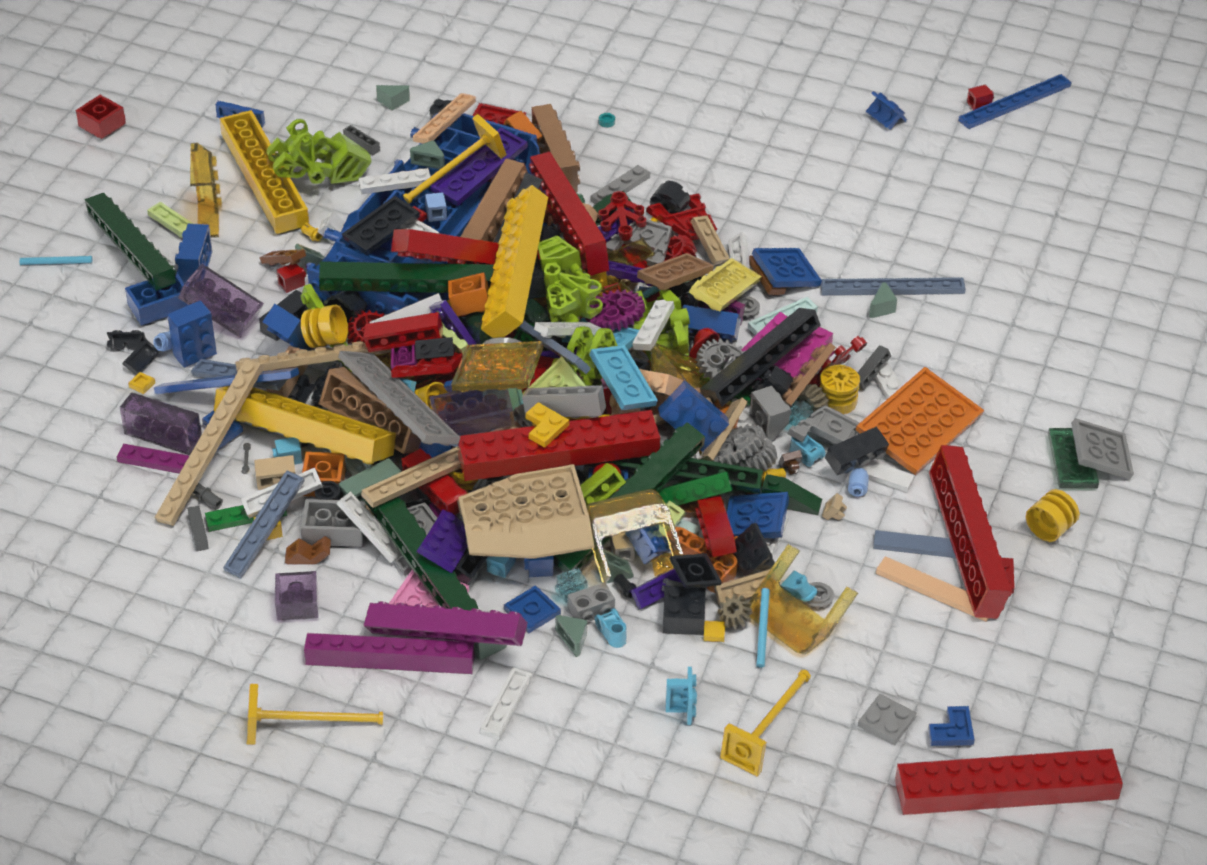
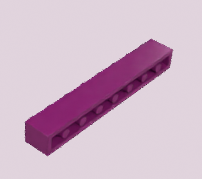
[364,601,528,646]
[304,633,475,674]

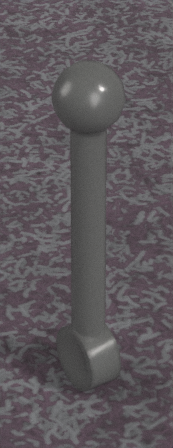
[242,443,251,473]

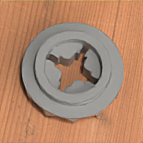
[735,296,760,319]
[803,582,834,610]

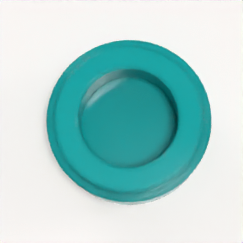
[599,113,615,128]

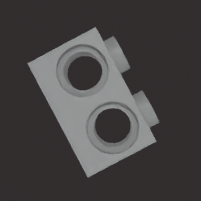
[568,582,615,623]

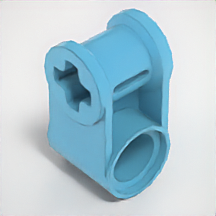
[789,435,826,467]
[780,570,817,602]
[594,608,627,648]

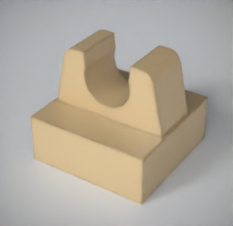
[822,493,847,520]

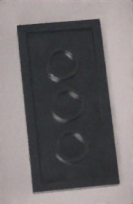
[342,196,420,256]

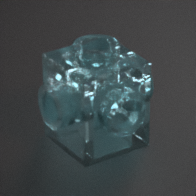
[789,400,814,426]
[555,568,588,603]

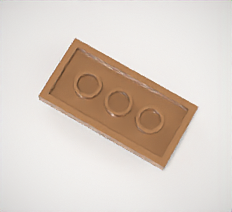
[637,253,714,290]
[781,343,836,407]

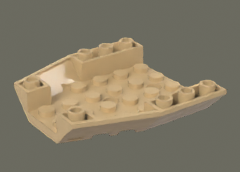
[457,464,594,559]

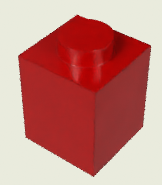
[967,84,994,110]
[276,264,306,293]

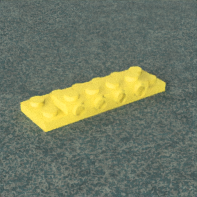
[689,258,762,312]

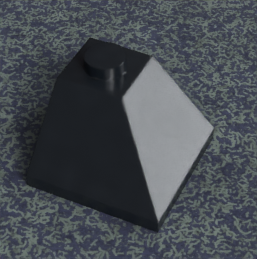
[669,553,722,588]

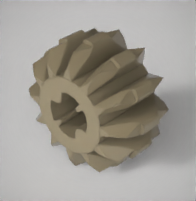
[797,384,829,417]
[717,594,753,630]

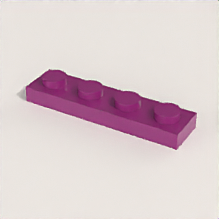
[116,443,189,474]

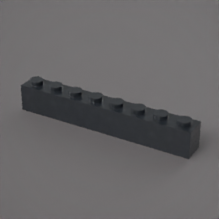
[700,307,821,407]

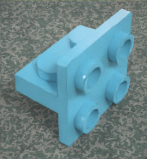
[665,667,697,725]

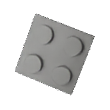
[858,693,917,746]

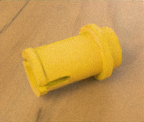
[301,223,323,242]

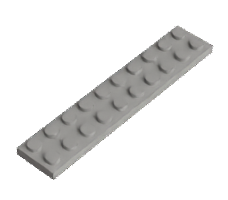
[338,351,460,446]

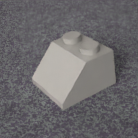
[749,386,791,441]

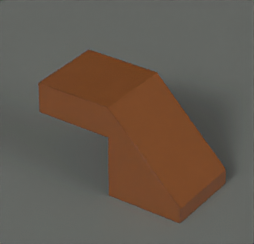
[285,536,331,565]

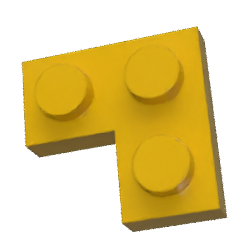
[526,402,569,448]

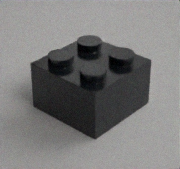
[663,586,706,635]

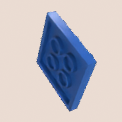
[752,248,822,288]
[727,492,789,539]

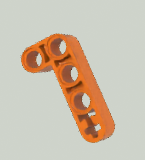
[669,527,737,593]

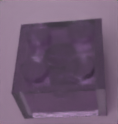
[275,571,319,621]

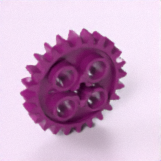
[586,290,645,332]

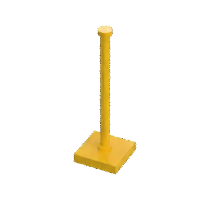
[403,114,507,204]
[720,669,811,777]
[247,684,383,745]

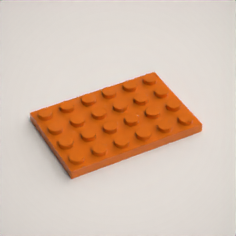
[856,367,984,475]

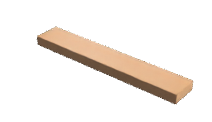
[413,93,476,144]
[876,556,988,622]

